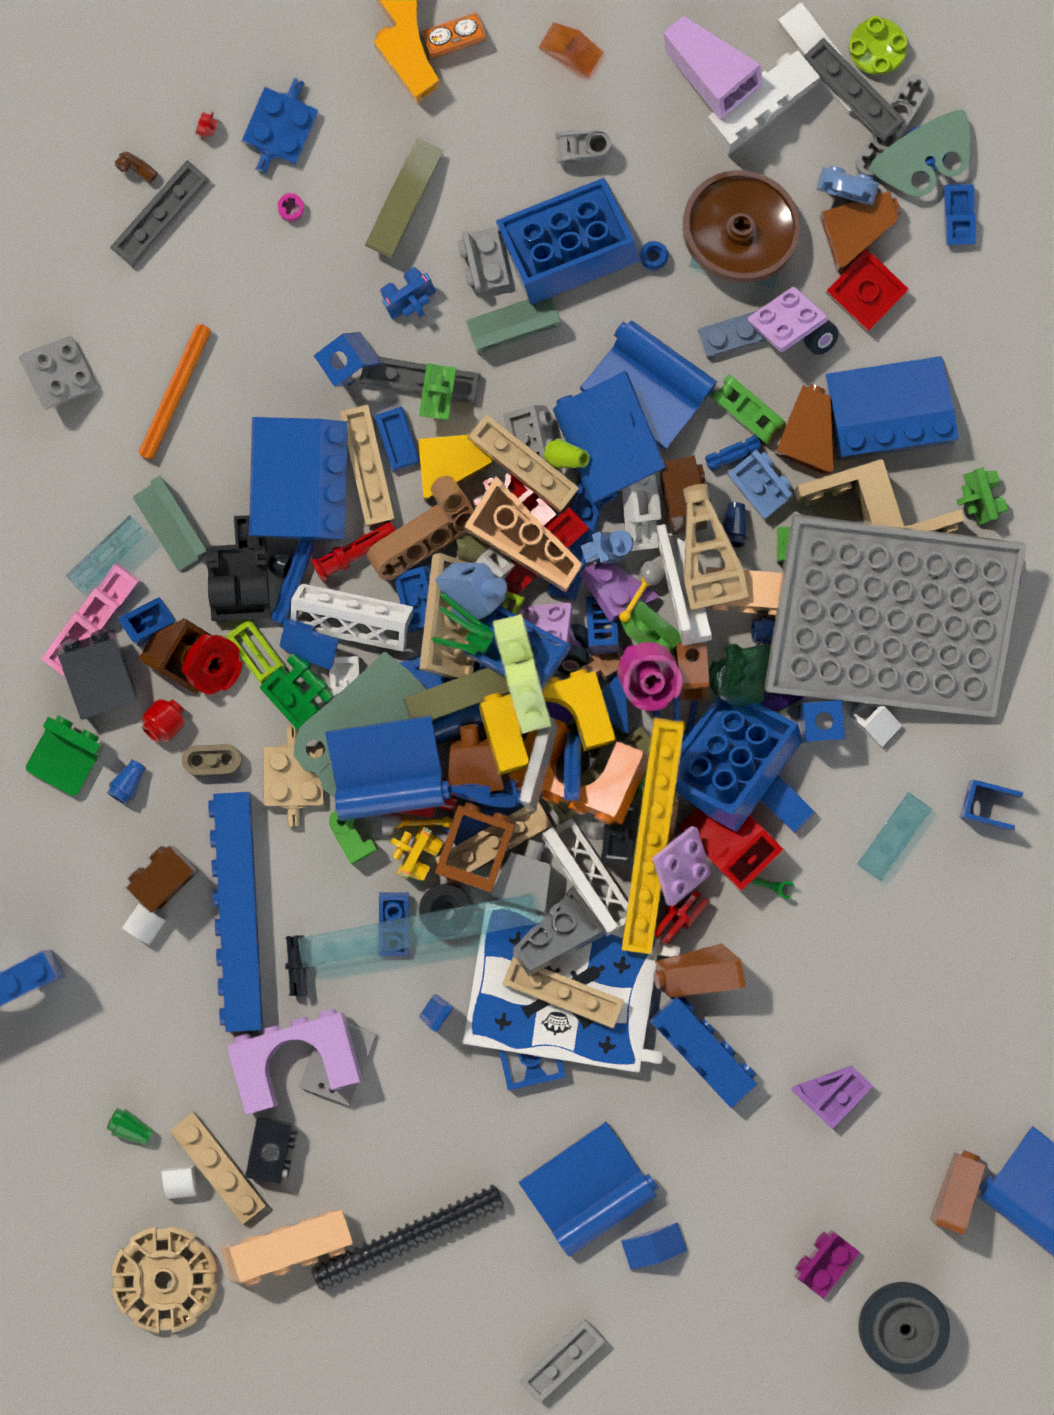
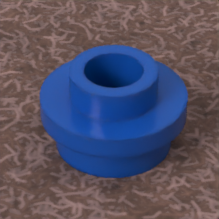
[639,241,669,271]

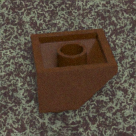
[138,618,216,694]

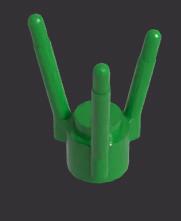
[432,593,495,656]

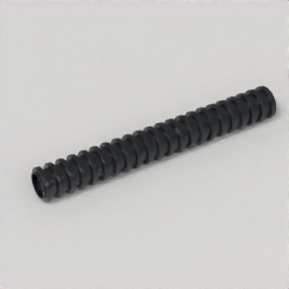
[311,1184,504,1291]

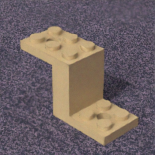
[793,459,965,534]

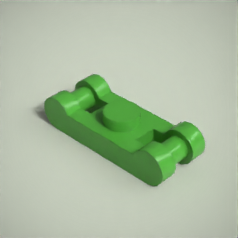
[709,374,786,446]

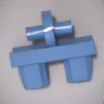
[581,530,634,563]

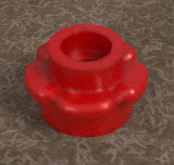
[195,112,218,140]

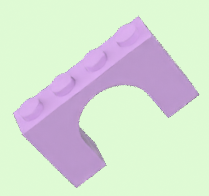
[227,1009,364,1115]

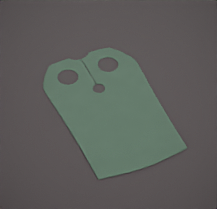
[294,651,435,798]

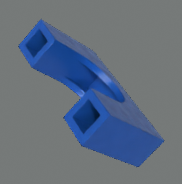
[0,950,65,1007]

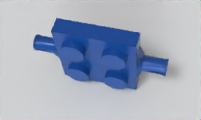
[242,78,319,174]

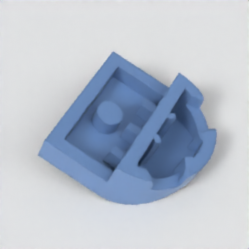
[816,166,879,206]

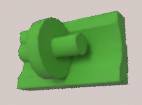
[419,363,456,421]
[956,467,1008,526]

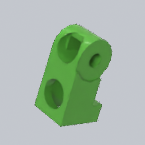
[329,810,378,865]

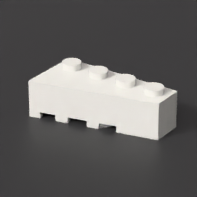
[705,50,820,156]

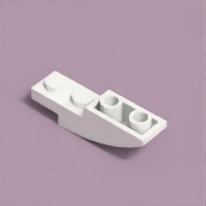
[620,474,661,551]

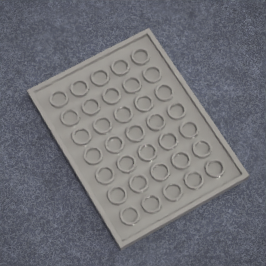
[764,514,1026,718]

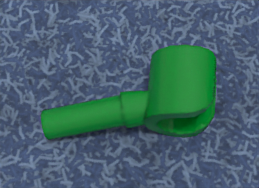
[752,877,795,899]

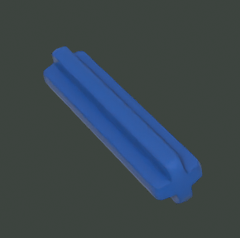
[271,540,314,624]
[564,731,581,801]

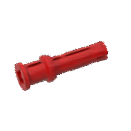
[310,521,396,583]

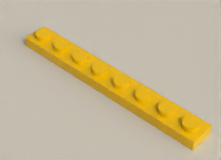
[622,718,684,954]

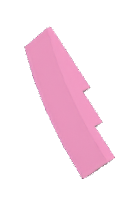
[41,562,141,677]

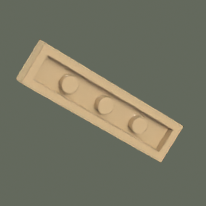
[340,405,395,527]
[467,414,579,512]
[435,801,552,884]
[502,956,624,1028]
[170,1112,267,1225]

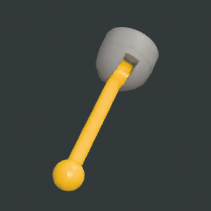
[619,561,665,622]
[381,813,453,835]

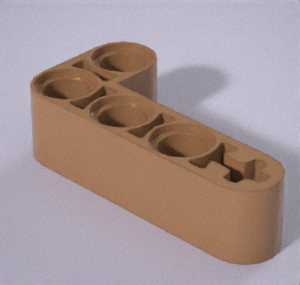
[367,476,474,580]

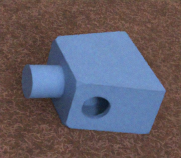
[435,563,507,623]

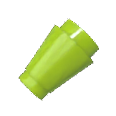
[544,439,589,468]

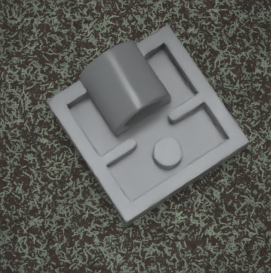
[19,336,98,410]

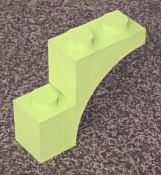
[493,614,551,733]

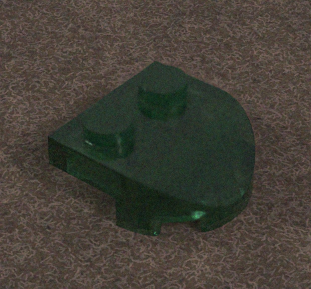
[708,643,771,706]

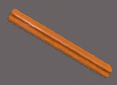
[139,324,211,460]

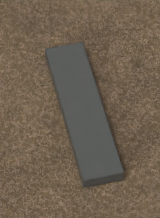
[803,37,905,143]
[110,160,210,268]
[360,356,481,404]

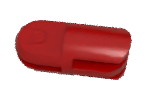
[654,890,710,944]

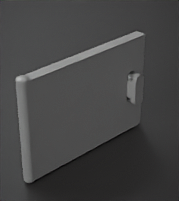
[299,1023,377,1106]

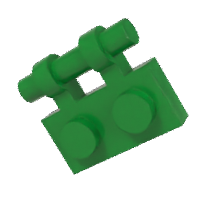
[259,653,334,731]

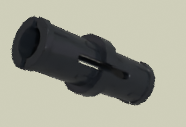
[285,935,309,996]

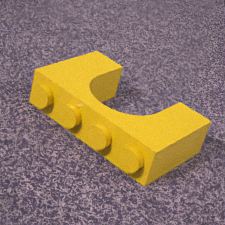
[479,669,615,775]

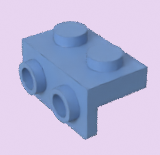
[727,449,793,520]

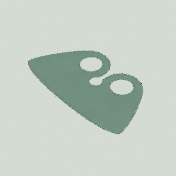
[869,110,970,197]

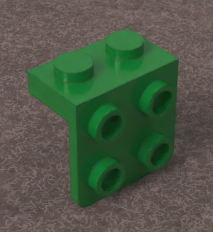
[26,715,104,796]

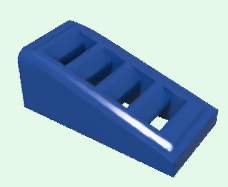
[586,597,619,654]
[419,994,453,1032]

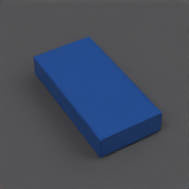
[374,406,420,472]

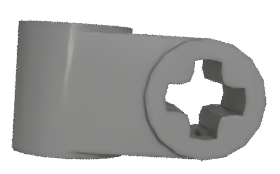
[555,130,612,165]

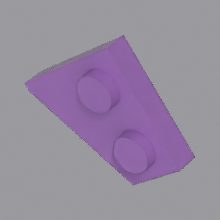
[580,562,659,622]
[791,1066,873,1129]

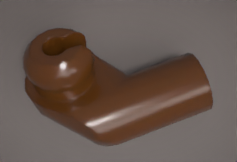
[115,151,158,184]

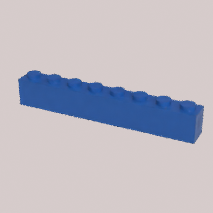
[208,792,263,1032]

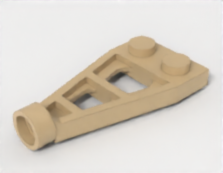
[683,484,749,610]

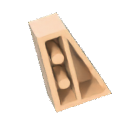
[705,567,783,616]

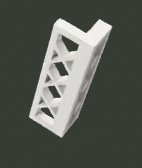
[657,524,712,646]
[291,583,413,652]
[542,818,628,937]

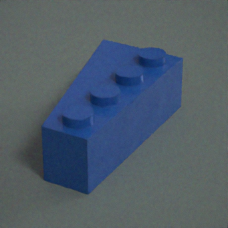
[649,996,757,1108]

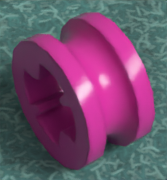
[278,193,304,222]

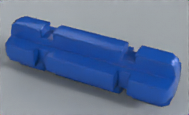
[705,435,762,471]

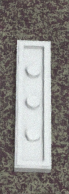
[777,2,852,114]

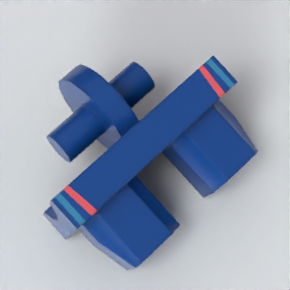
[380,267,437,320]

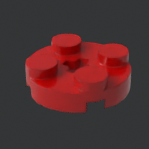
[182,634,242,695]

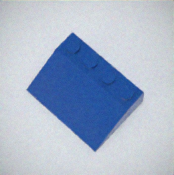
[495,178,640,305]
[825,356,959,461]
[249,417,348,542]
[675,686,802,832]

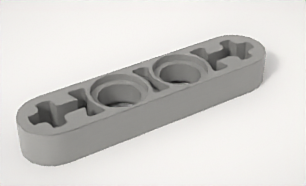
[855,75,928,177]

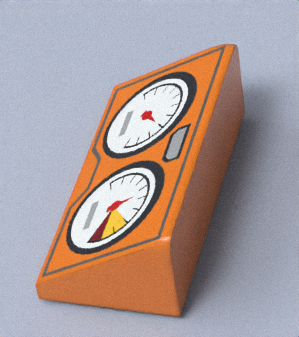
[421,12,486,59]

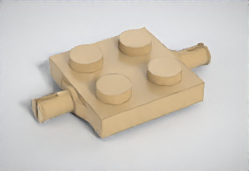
[263,726,323,827]

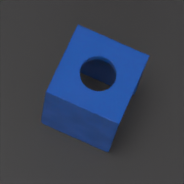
[313,332,381,387]
[798,700,845,743]
[959,779,1024,831]

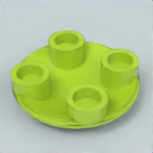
[849,16,908,75]

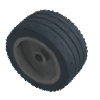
[858,1282,950,1374]

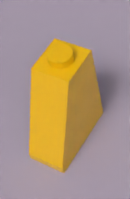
[418,435,492,501]

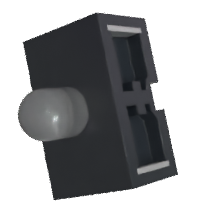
[583,804,637,865]
[245,1117,297,1184]

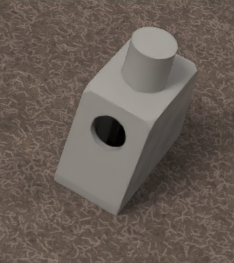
[490,839,551,912]

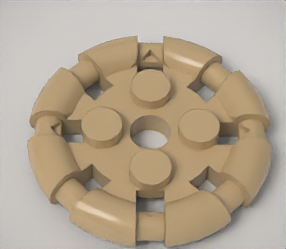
[110,1225,218,1334]

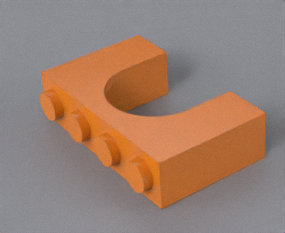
[509,717,648,825]

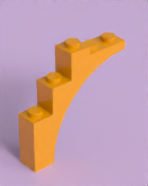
[374,0,440,104]

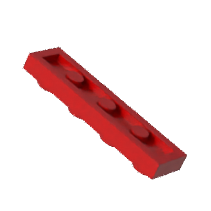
[499,506,589,607]

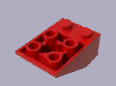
[677,808,784,891]

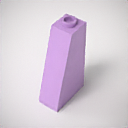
[664,16,763,119]

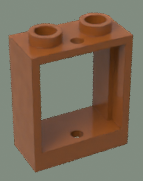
[435,802,515,892]

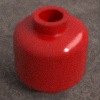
[141,699,185,743]

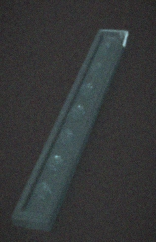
[298,893,538,968]

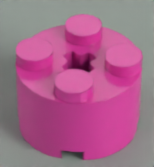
[618,642,682,711]

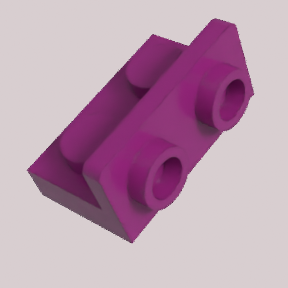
[795,1229,860,1299]

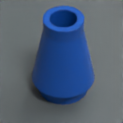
[107,759,146,805]

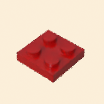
[825,249,909,333]

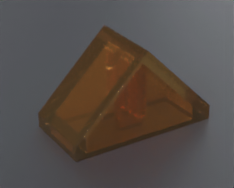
[538,22,604,78]

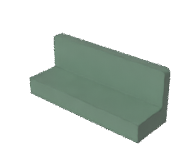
[467,297,561,354]
[133,476,206,571]

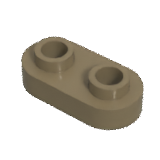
[182,744,242,775]

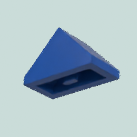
[118,597,176,646]
[602,675,629,734]
[621,1222,687,1270]

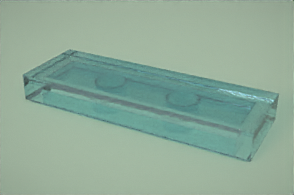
[66,515,147,594]
[857,792,932,881]

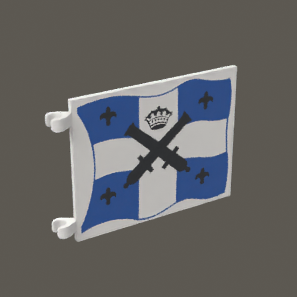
[463,903,680,1073]

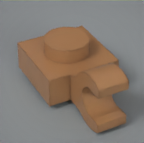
[577,646,624,681]

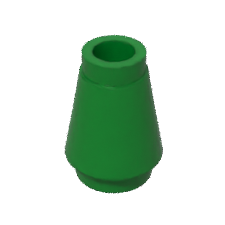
[106,1108,153,1145]

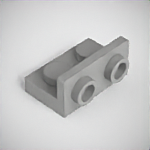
[458,227,510,293]
[503,405,556,460]

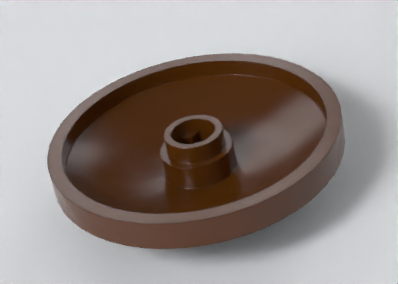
[682,170,801,283]

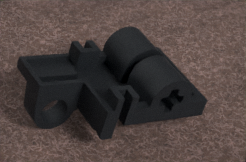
[206,515,271,621]

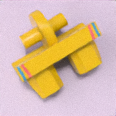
[390,826,443,881]

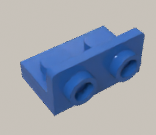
[394,566,431,632]

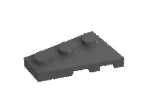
[513,886,605,976]

